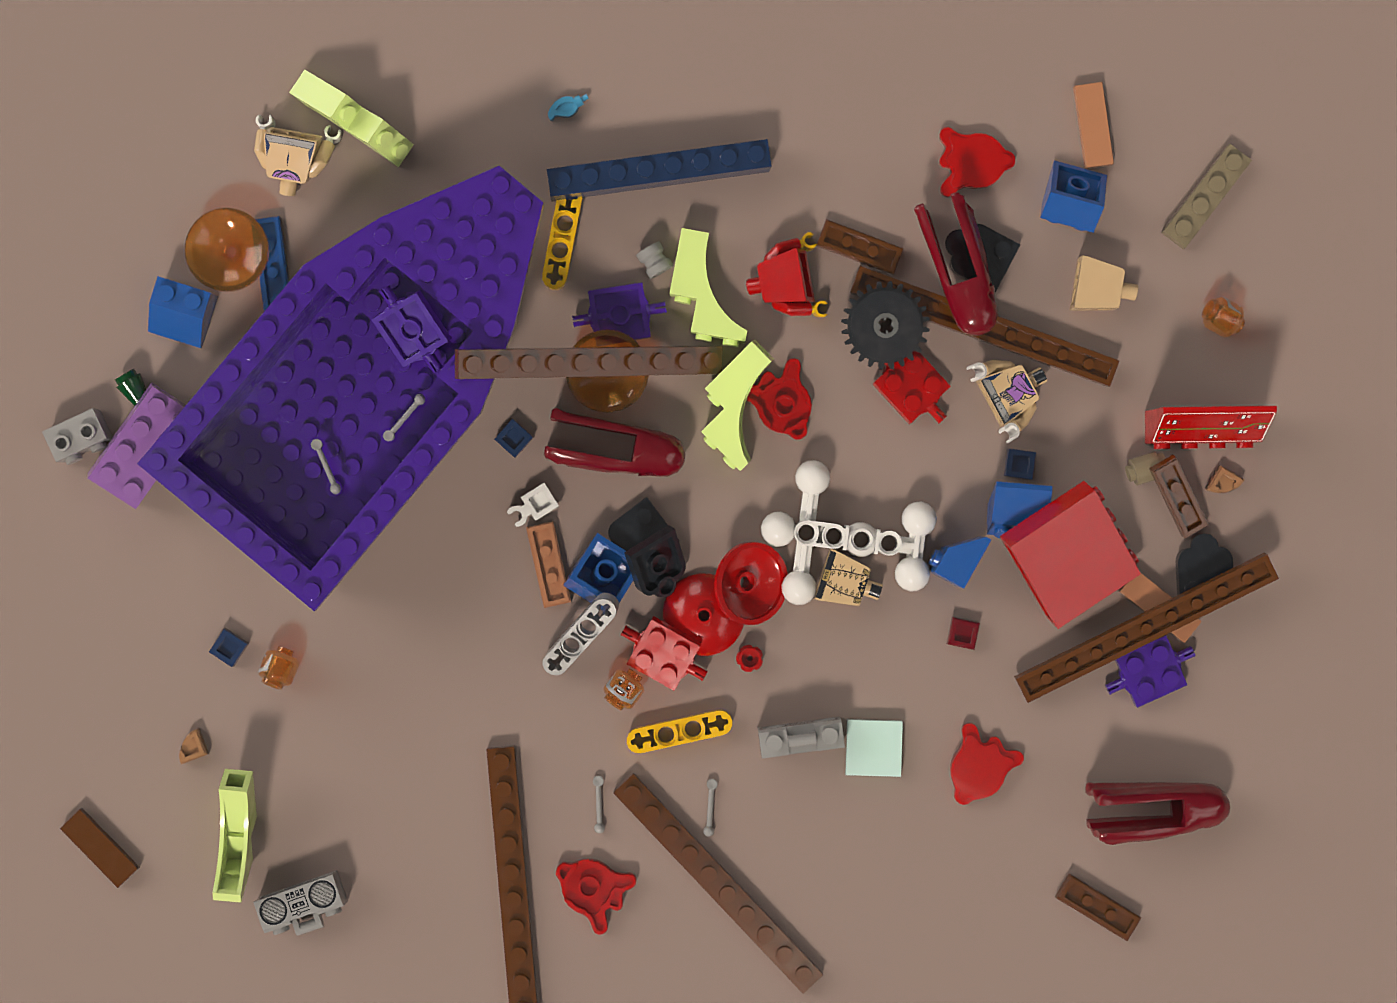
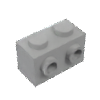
[42,408,113,465]

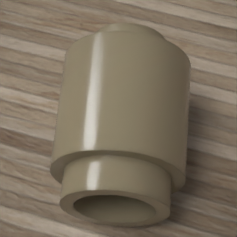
[1125,452,1166,486]

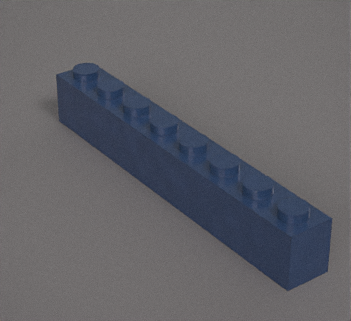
[547,139,772,202]

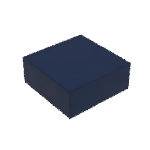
[494,419,534,458]
[1004,449,1036,480]
[209,629,249,667]

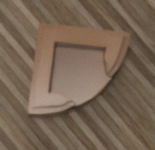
[1205,466,1244,493]
[179,728,209,764]

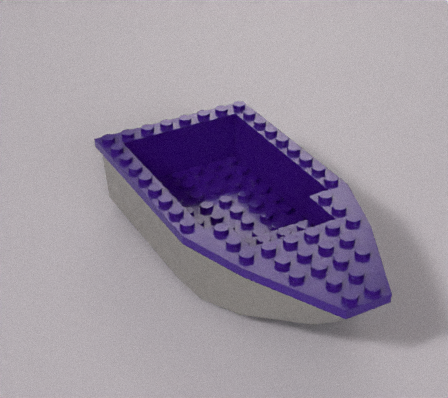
[137,166,544,611]

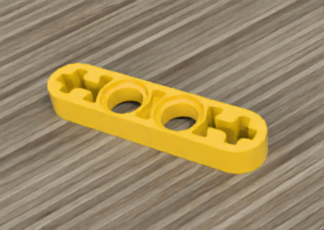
[542,197,583,290]
[627,710,732,753]

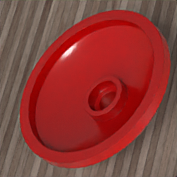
[714,542,788,625]
[663,573,744,656]

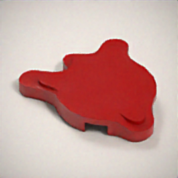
[939,127,1015,197]
[746,358,812,440]
[950,723,1024,805]
[556,859,637,935]

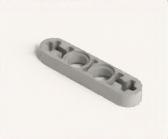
[543,593,619,676]

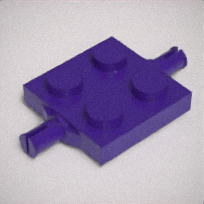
[572,282,667,346]
[371,285,451,373]
[1105,635,1195,708]

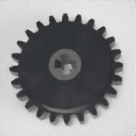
[841,281,930,370]

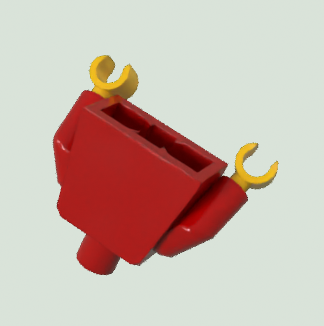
[746,232,828,318]

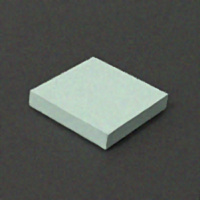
[845,719,903,777]

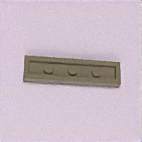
[1161,144,1252,249]

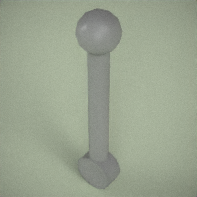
[383,394,425,441]
[311,439,341,494]
[593,775,605,834]
[703,778,718,837]

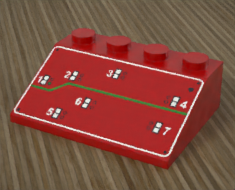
[1145,406,1277,449]

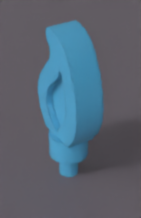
[548,94,589,121]

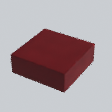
[946,617,980,650]

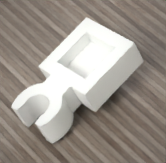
[507,483,559,527]

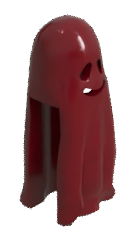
[914,192,998,336]
[544,407,686,477]
[1085,782,1230,845]

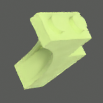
[289,70,414,167]
[669,228,747,347]
[701,340,774,471]
[212,769,257,902]

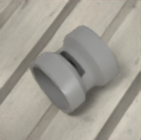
[636,241,674,279]

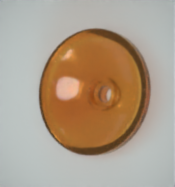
[185,208,269,292]
[566,329,649,413]

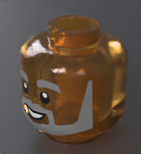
[1202,296,1245,338]
[258,646,299,690]
[603,668,645,711]

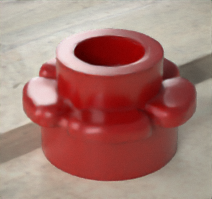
[736,645,763,672]

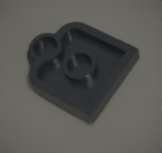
[945,224,1021,293]
[608,497,680,551]
[624,525,686,597]
[1175,533,1233,595]

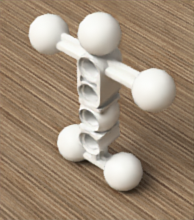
[761,460,937,605]

